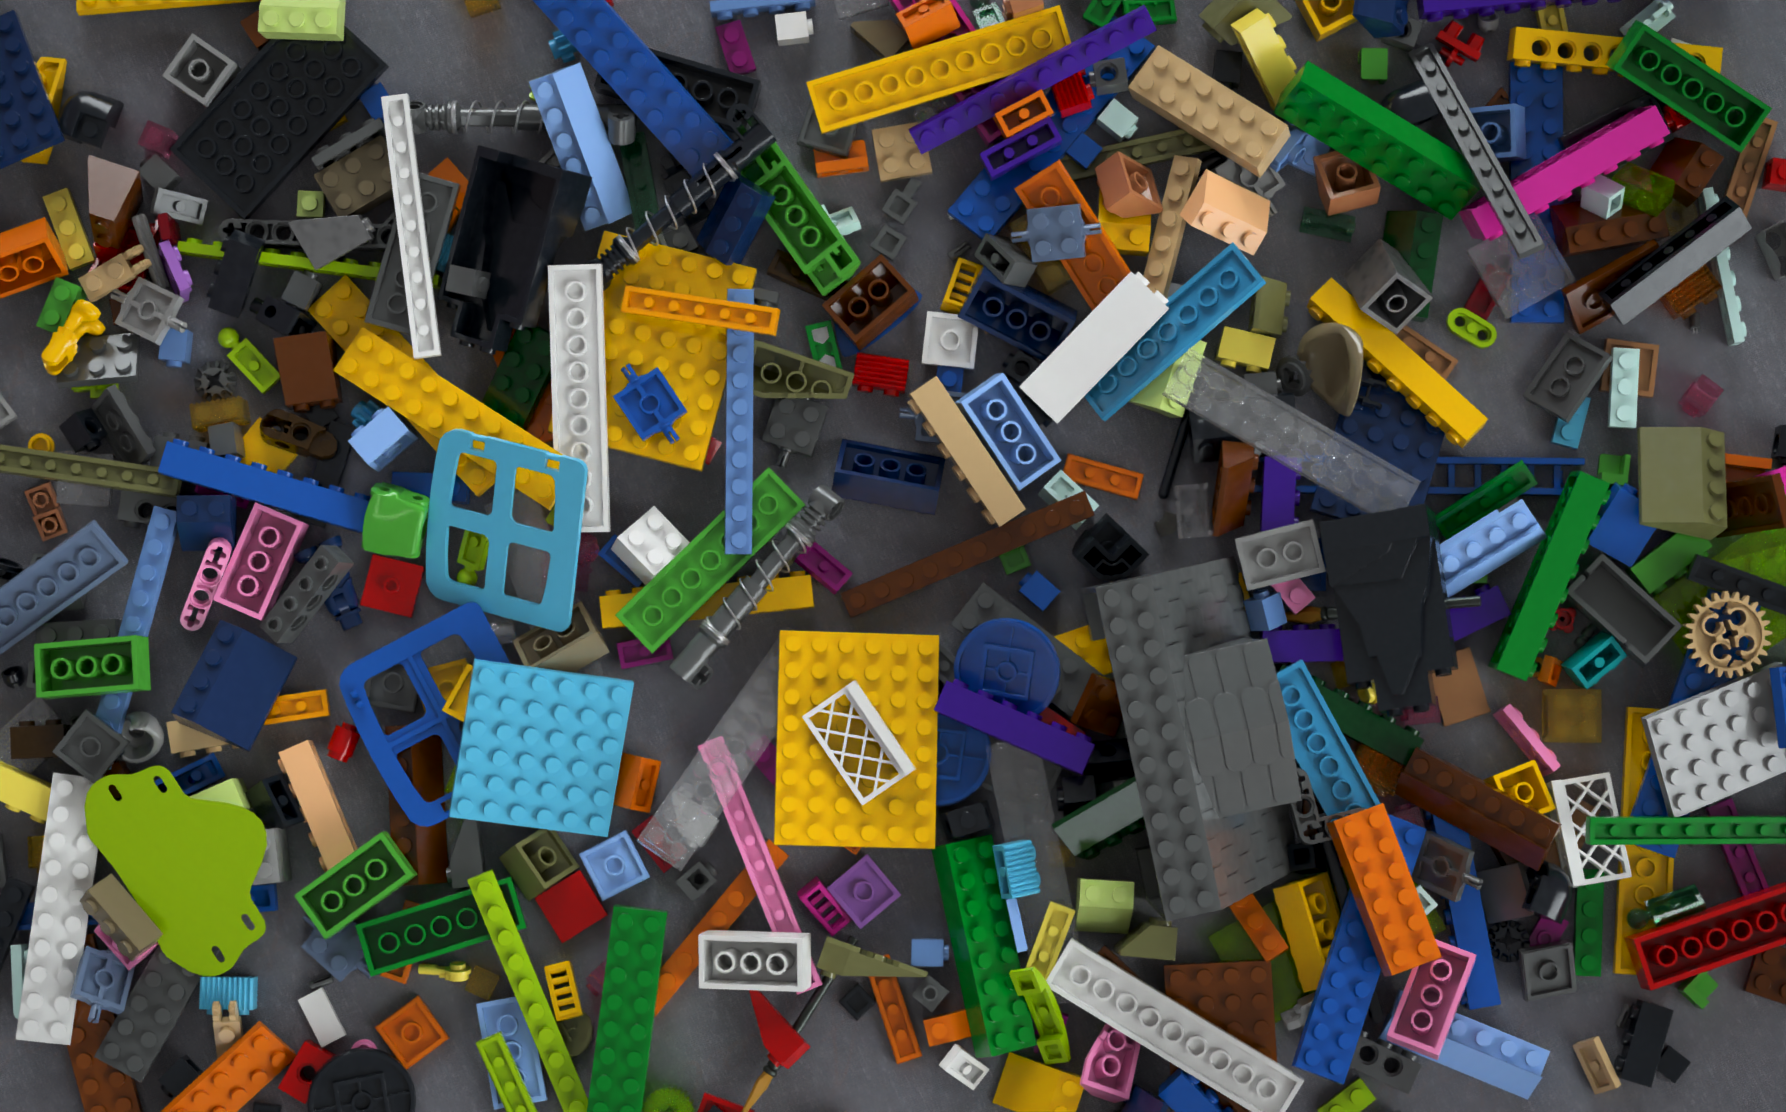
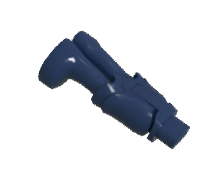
[294,535,363,631]

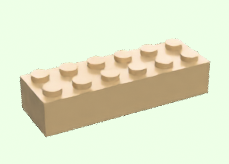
[1128,45,1291,178]
[907,376,1026,527]

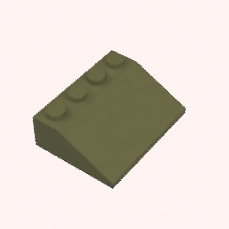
[1637,427,1728,540]

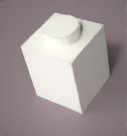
[775,11,814,46]

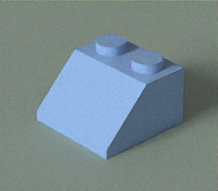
[348,406,418,472]

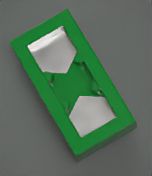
[805,320,842,369]

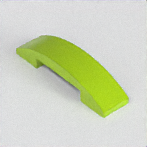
[1009,967,1071,1065]

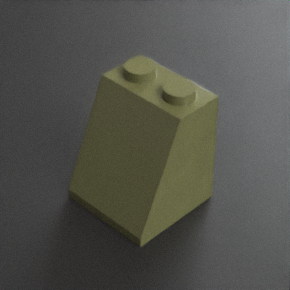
[1199,0,1292,46]

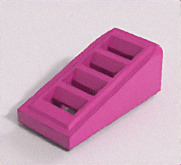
[797,876,852,936]

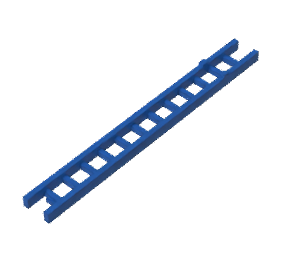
[1254,455,1585,496]

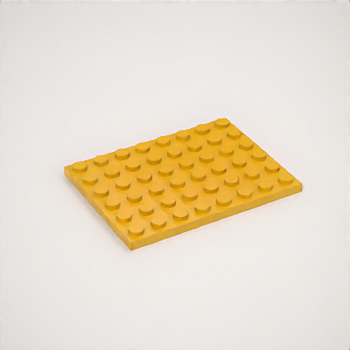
[548,231,757,472]
[774,630,939,849]

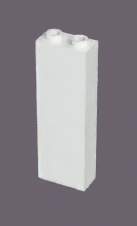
[1019,272,1169,424]

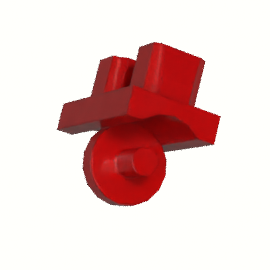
[1435,20,1485,68]

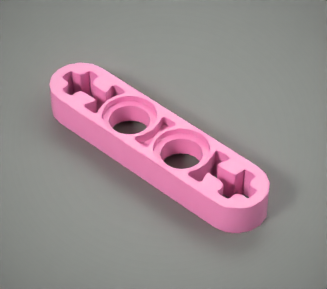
[180,537,232,631]

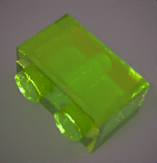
[1612,162,1675,217]

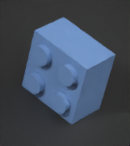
[1469,103,1526,162]

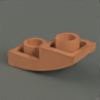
[24,481,68,542]

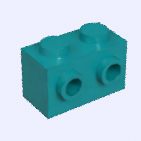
[1561,631,1627,689]

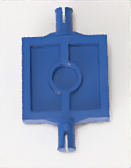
[613,364,687,444]

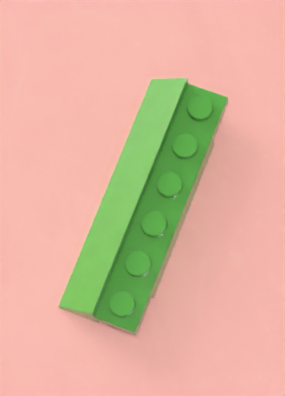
[741,142,861,296]

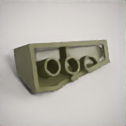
[753,339,855,399]
[816,936,928,979]

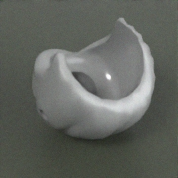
[121,711,164,764]

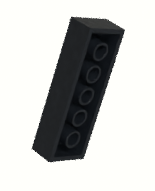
[594,48,762,133]

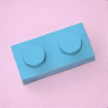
[1550,397,1591,450]

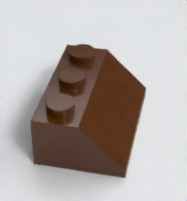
[822,254,919,351]
[1212,441,1259,537]

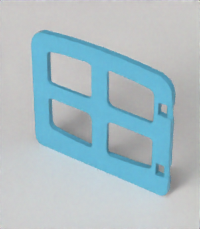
[426,429,588,632]

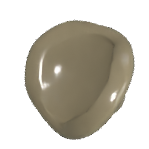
[1297,323,1363,417]

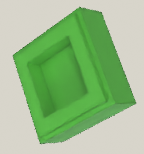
[999,545,1031,575]

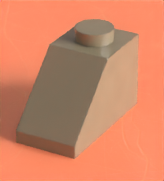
[850,20,910,59]

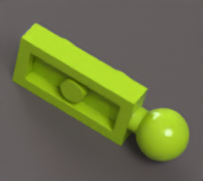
[218,327,281,394]
[456,530,489,586]

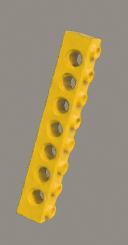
[1507,26,1723,77]

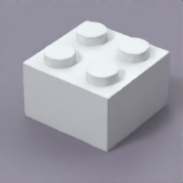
[611,506,690,585]

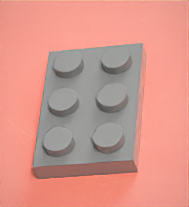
[1234,519,1326,591]

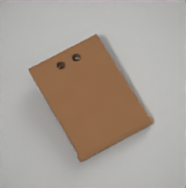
[1432,647,1491,727]

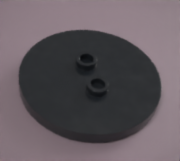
[307,1048,416,1112]

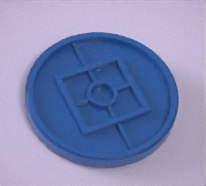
[954,618,1061,715]
[936,713,992,807]

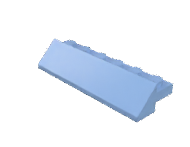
[529,62,636,231]
[1440,499,1547,598]
[1378,989,1550,1100]

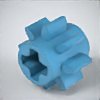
[548,30,578,63]
[351,399,381,428]

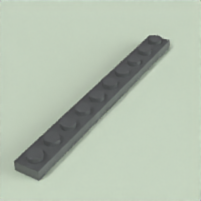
[1408,42,1545,259]

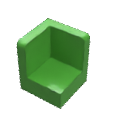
[1358,48,1388,85]
[1596,454,1631,487]
[1677,971,1718,1009]

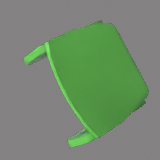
[361,482,430,558]

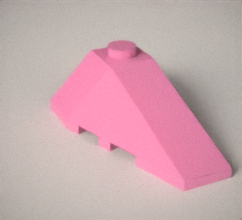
[1080,1023,1141,1103]

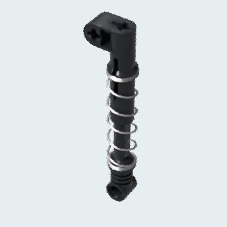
[583,103,777,291]

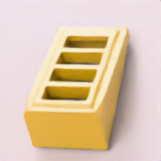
[940,257,983,314]
[544,961,583,1022]

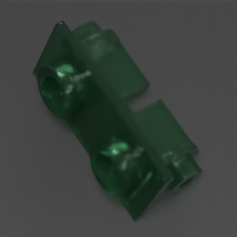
[1299,206,1356,243]

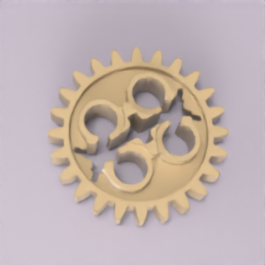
[1682,591,1772,678]

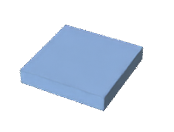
[579,830,650,901]
[1005,898,1028,953]

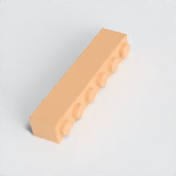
[278,740,358,872]

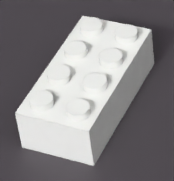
[698,930,811,992]

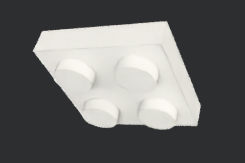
[921,311,978,370]

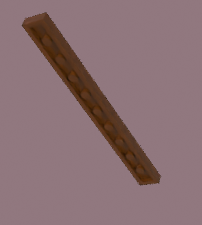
[840,491,1095,618]

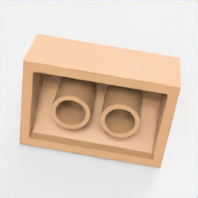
[1180,169,1270,256]

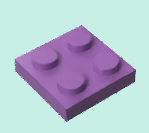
[158,240,193,303]
[827,854,901,929]

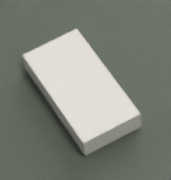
[298,987,347,1047]

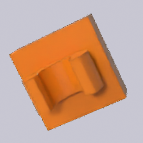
[1533,655,1563,687]

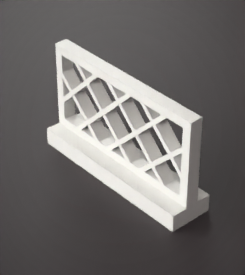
[802,680,916,806]
[1546,772,1632,888]

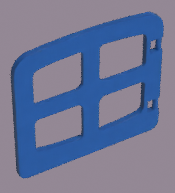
[339,602,511,827]

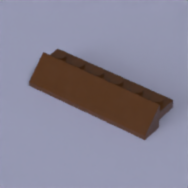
[385,725,449,886]
[1395,747,1562,871]

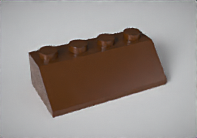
[1549,189,1669,258]

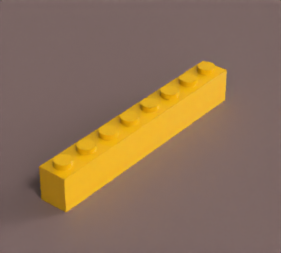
[1307,277,1488,448]
[599,571,814,629]

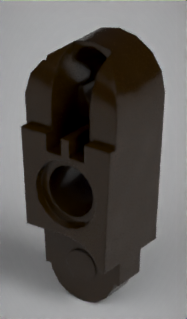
[260,409,337,461]

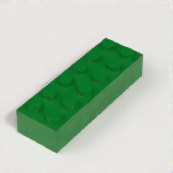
[1605,20,1772,153]
[355,876,527,977]

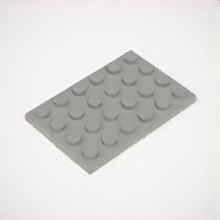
[1641,662,1786,817]

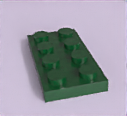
[481,325,551,431]

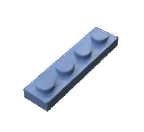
[709,0,815,20]

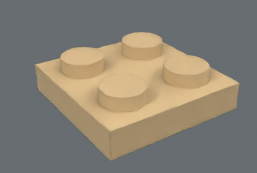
[872,121,932,183]

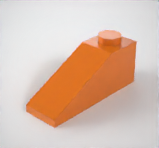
[923,1009,971,1047]

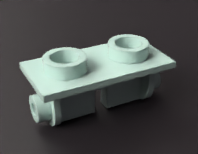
[1619,0,1676,36]

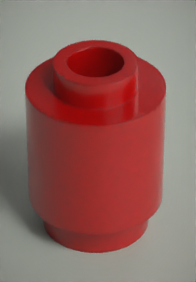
[327,722,360,763]

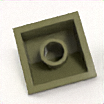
[1248,276,1291,339]
[499,829,580,902]

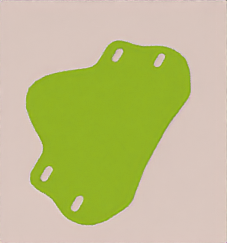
[84,765,267,977]

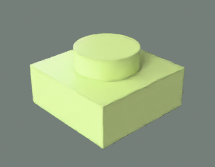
[296,190,326,219]

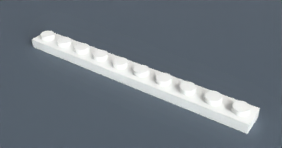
[381,93,442,359]

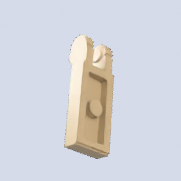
[78,244,152,302]
[212,1000,244,1059]

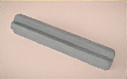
[132,214,169,289]

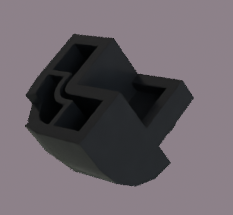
[1380,80,1439,126]
[57,91,124,149]
[1072,513,1150,581]
[1522,860,1573,924]

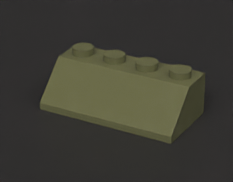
[1113,916,1178,961]

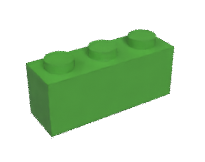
[1625,532,1713,596]

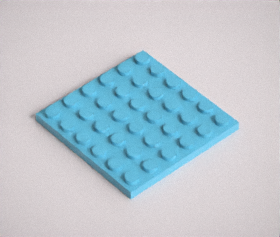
[449,659,634,837]

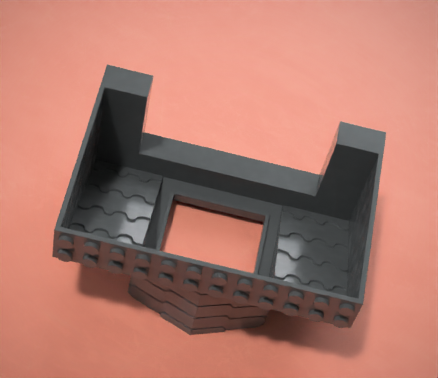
[1080,556,1302,921]

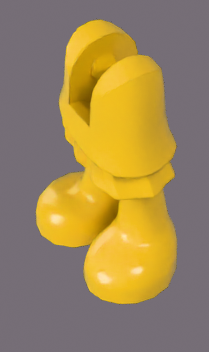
[41,299,106,375]

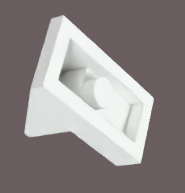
[939,1044,990,1090]

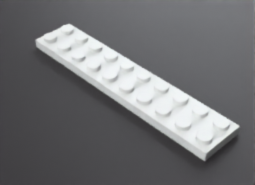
[548,264,611,533]
[16,772,98,1045]
[1046,938,1304,1112]

